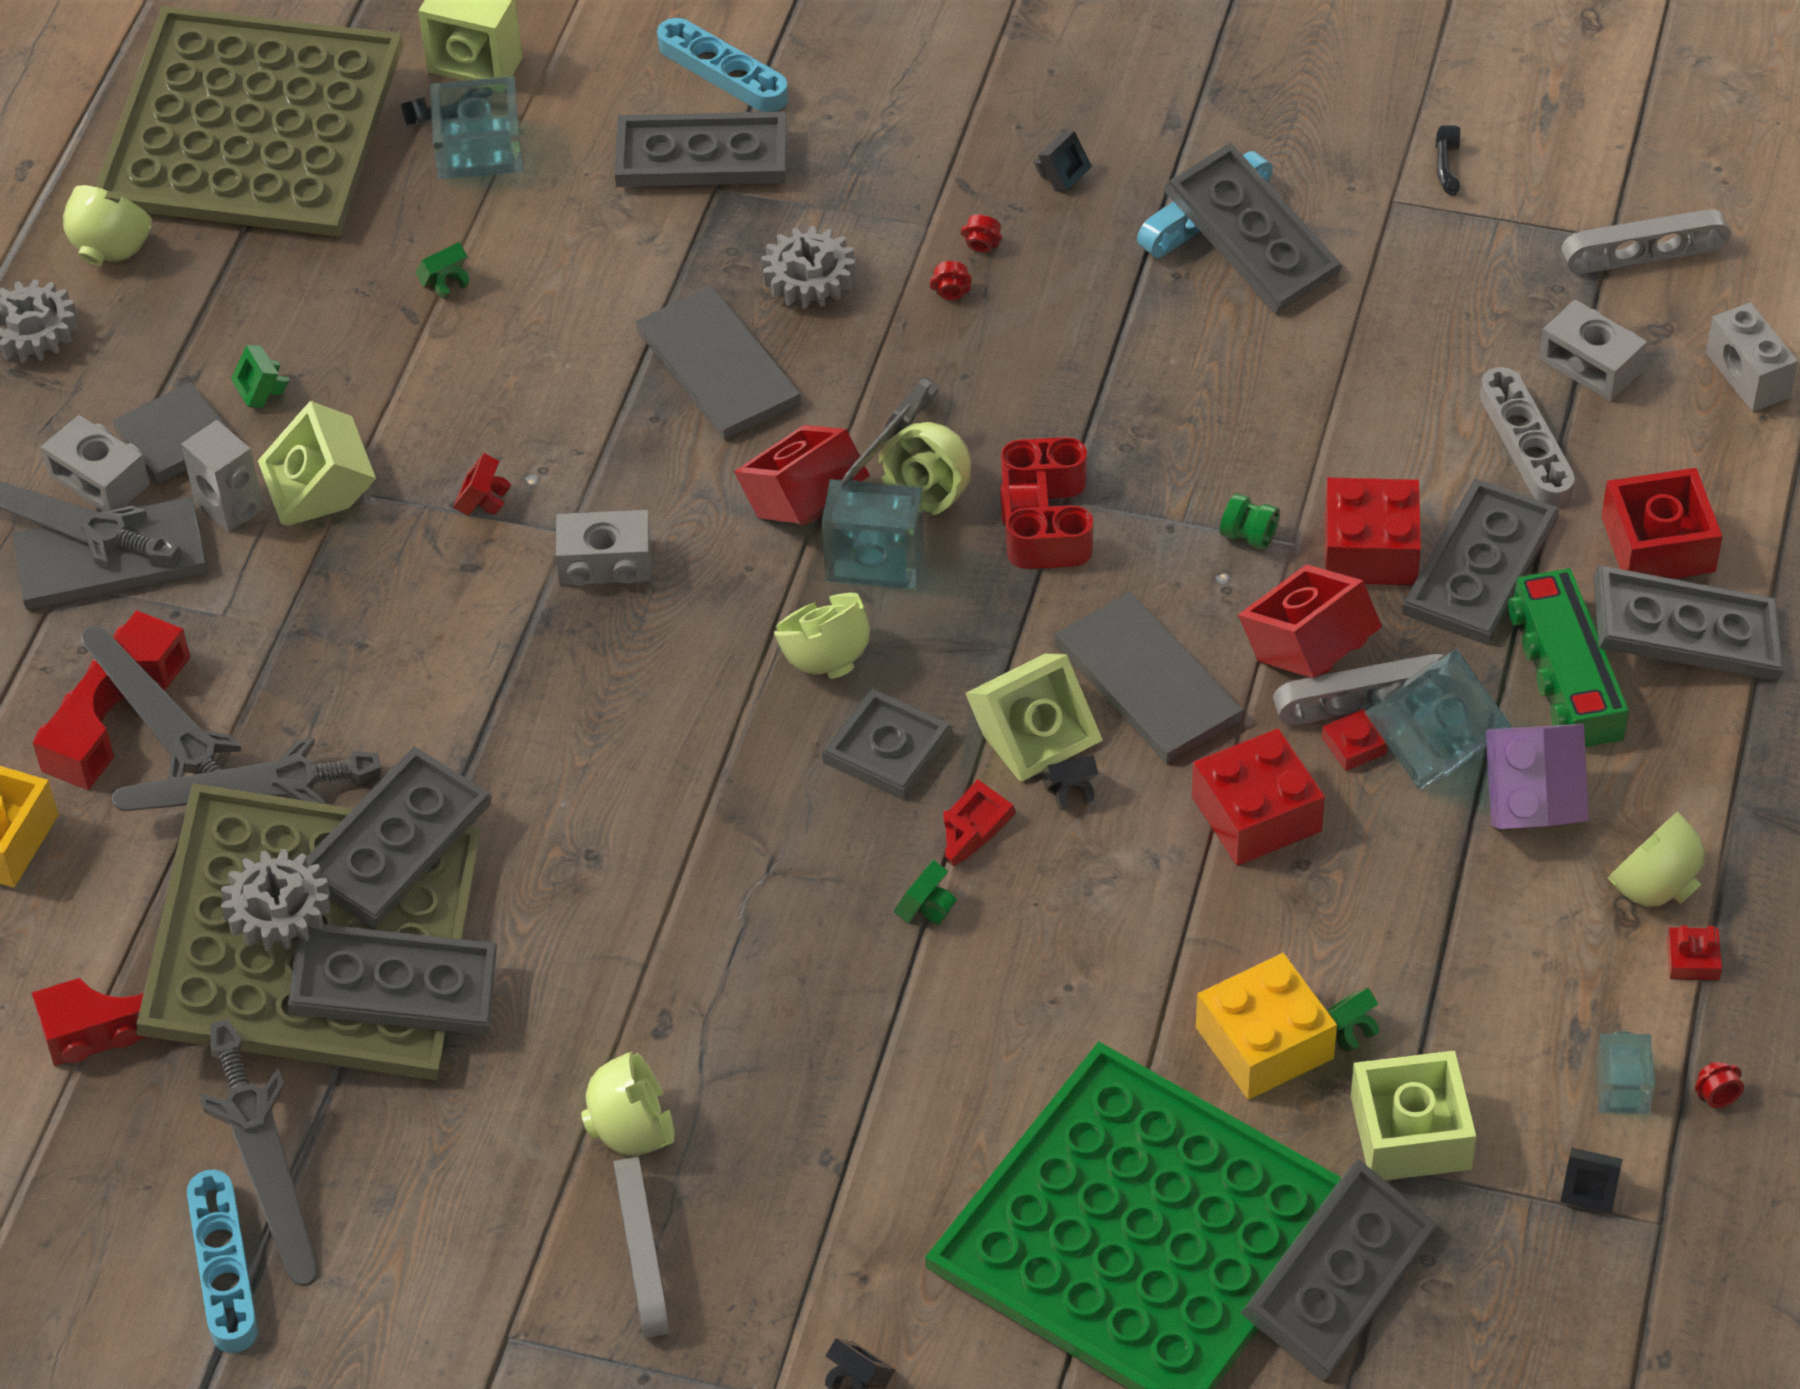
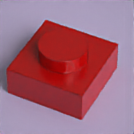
[1322,709,1388,771]

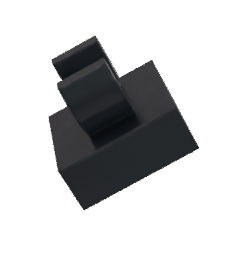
[1033,131,1092,191]
[1041,755,1098,809]
[1560,1148,1623,1214]
[825,1338,896,1389]

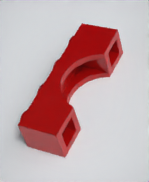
[32,610,191,791]
[31,978,147,1066]

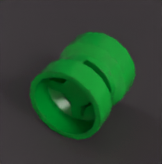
[1220,493,1280,551]

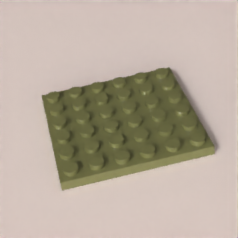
[95,6,404,237]
[137,783,481,1081]

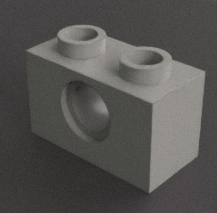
[1539,300,1647,402]
[1706,302,1798,412]
[41,415,150,511]
[181,420,264,533]
[556,510,651,586]

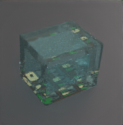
[1595,1031,1655,1114]

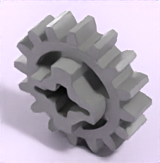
[761,226,856,308]
[0,279,78,362]
[221,849,331,951]

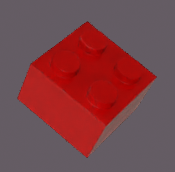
[734,425,870,525]
[1601,467,1723,579]
[1324,477,1421,585]
[1238,564,1382,679]
[1191,728,1325,866]

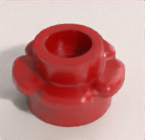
[960,214,1002,253]
[929,261,972,300]
[1695,1062,1744,1108]

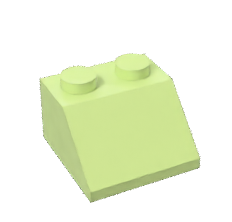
[258,401,376,526]
[965,653,1103,781]

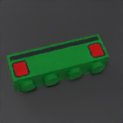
[1508,568,1629,747]

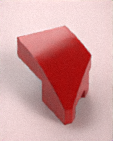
[943,779,1016,867]

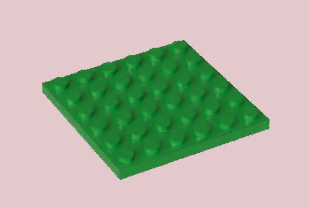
[925,1041,1341,1389]

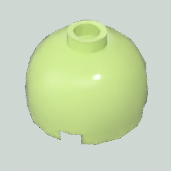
[63,185,152,266]
[879,422,971,515]
[774,592,870,679]
[1608,811,1705,907]
[581,1051,675,1156]

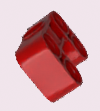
[1000,437,1094,569]

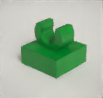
[415,242,469,299]
[231,345,290,408]
[893,859,957,925]
[1326,987,1379,1052]

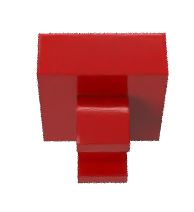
[452,453,511,516]
[1667,925,1722,980]

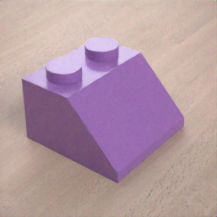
[1486,724,1589,829]

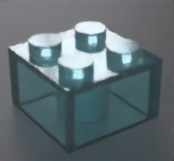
[430,76,523,179]
[822,479,924,589]
[1365,648,1512,790]

